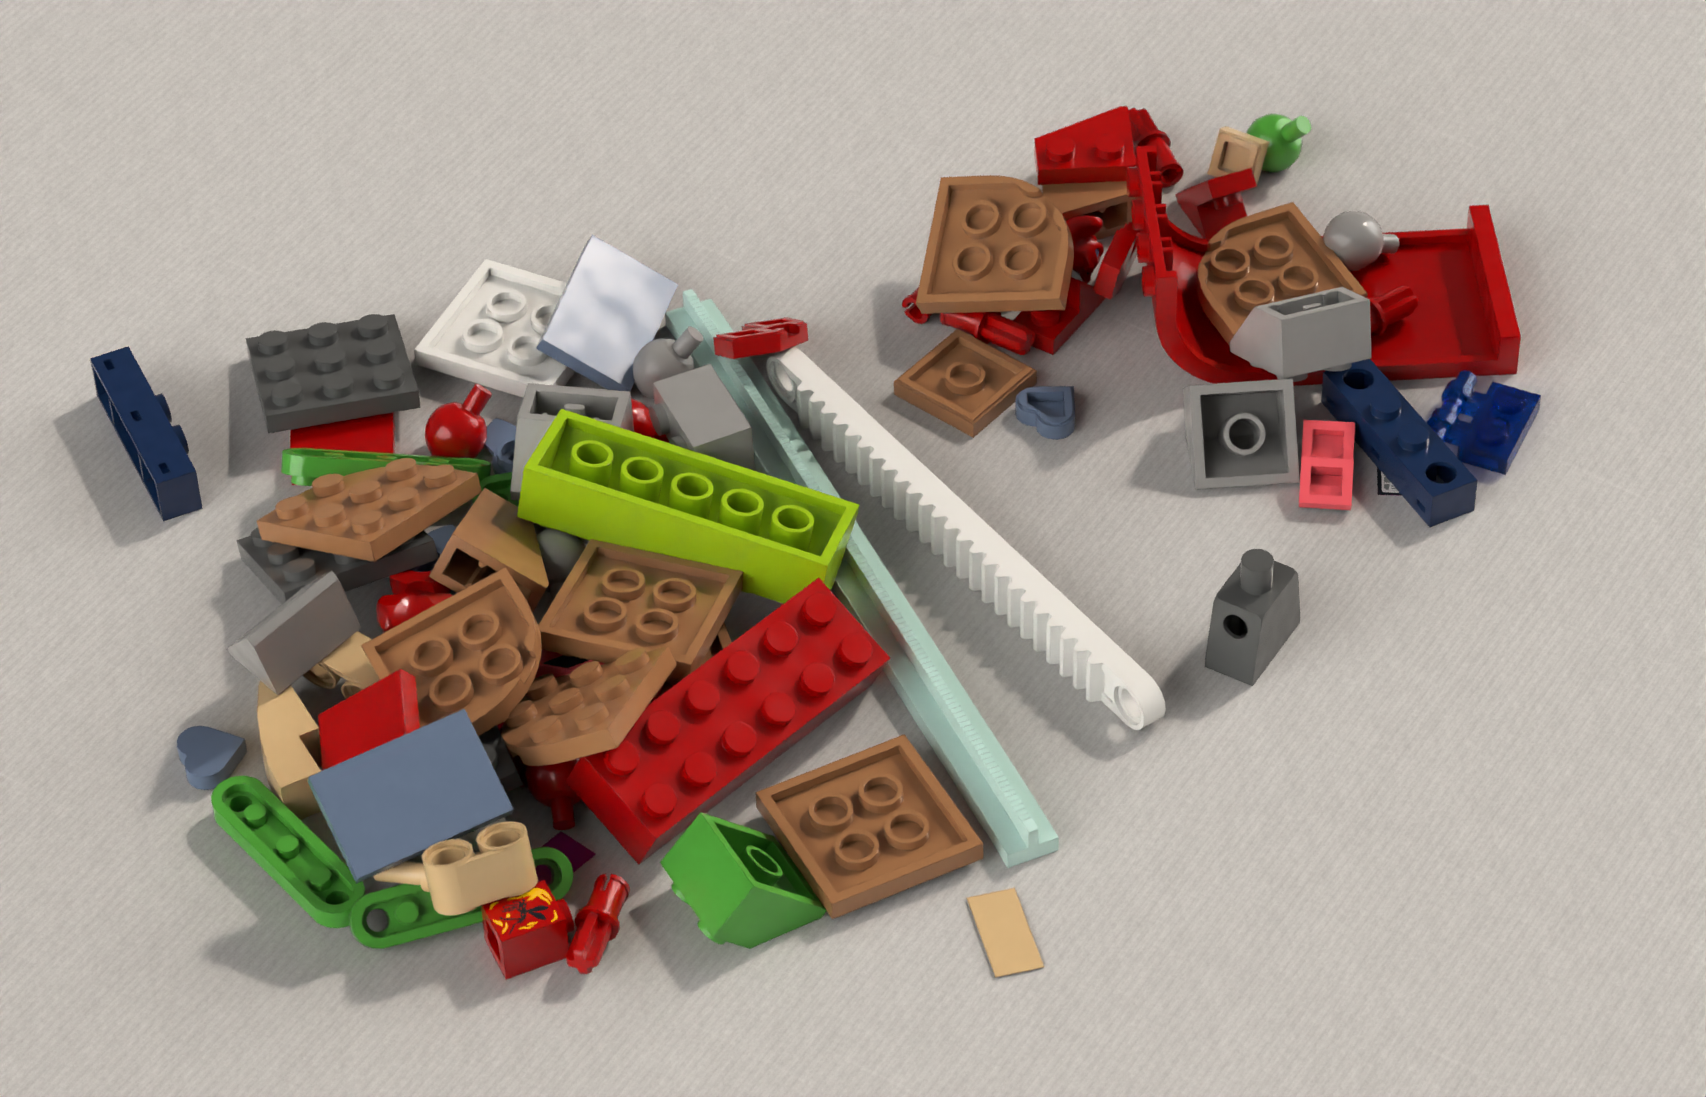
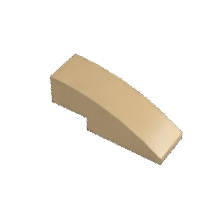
[257,681,322,820]

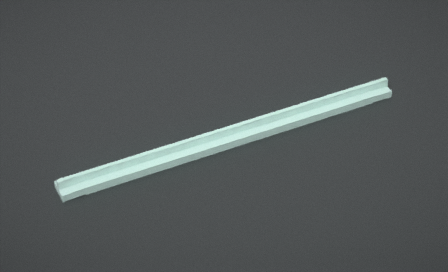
[665,289,1059,868]

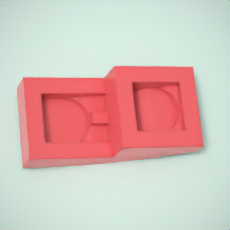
[1299,420,1355,510]

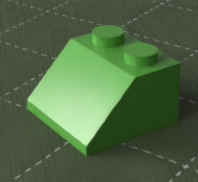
[660,812,827,949]

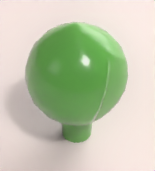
[1246,114,1311,172]

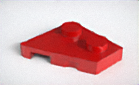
[1034,106,1135,185]

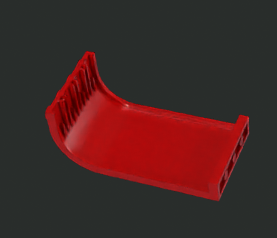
[1126,145,1521,386]

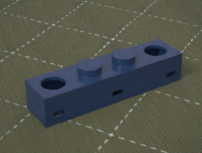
[90,346,203,521]
[1321,359,1477,527]

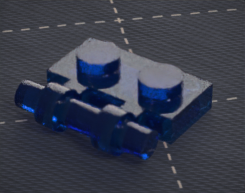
[1426,370,1541,475]

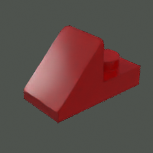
[1175,168,1257,240]
[1013,277,1105,355]

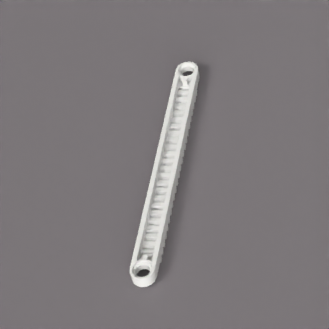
[766,347,1166,730]

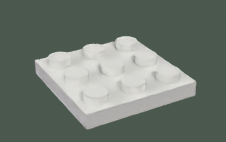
[414,259,576,398]

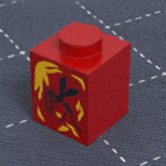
[481,880,574,979]

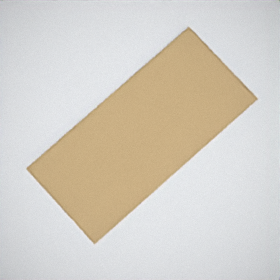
[967,888,1044,978]

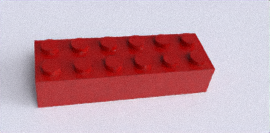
[566,578,891,865]

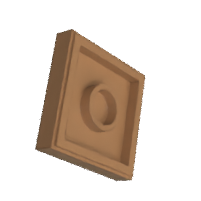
[894,328,1037,438]

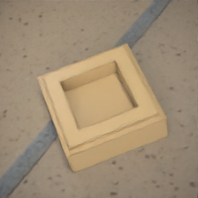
[1207,126,1269,189]

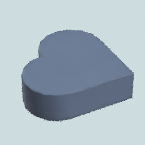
[1015,386,1075,440]
[177,726,247,790]

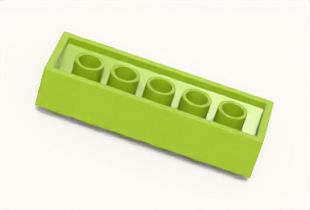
[517,409,860,604]

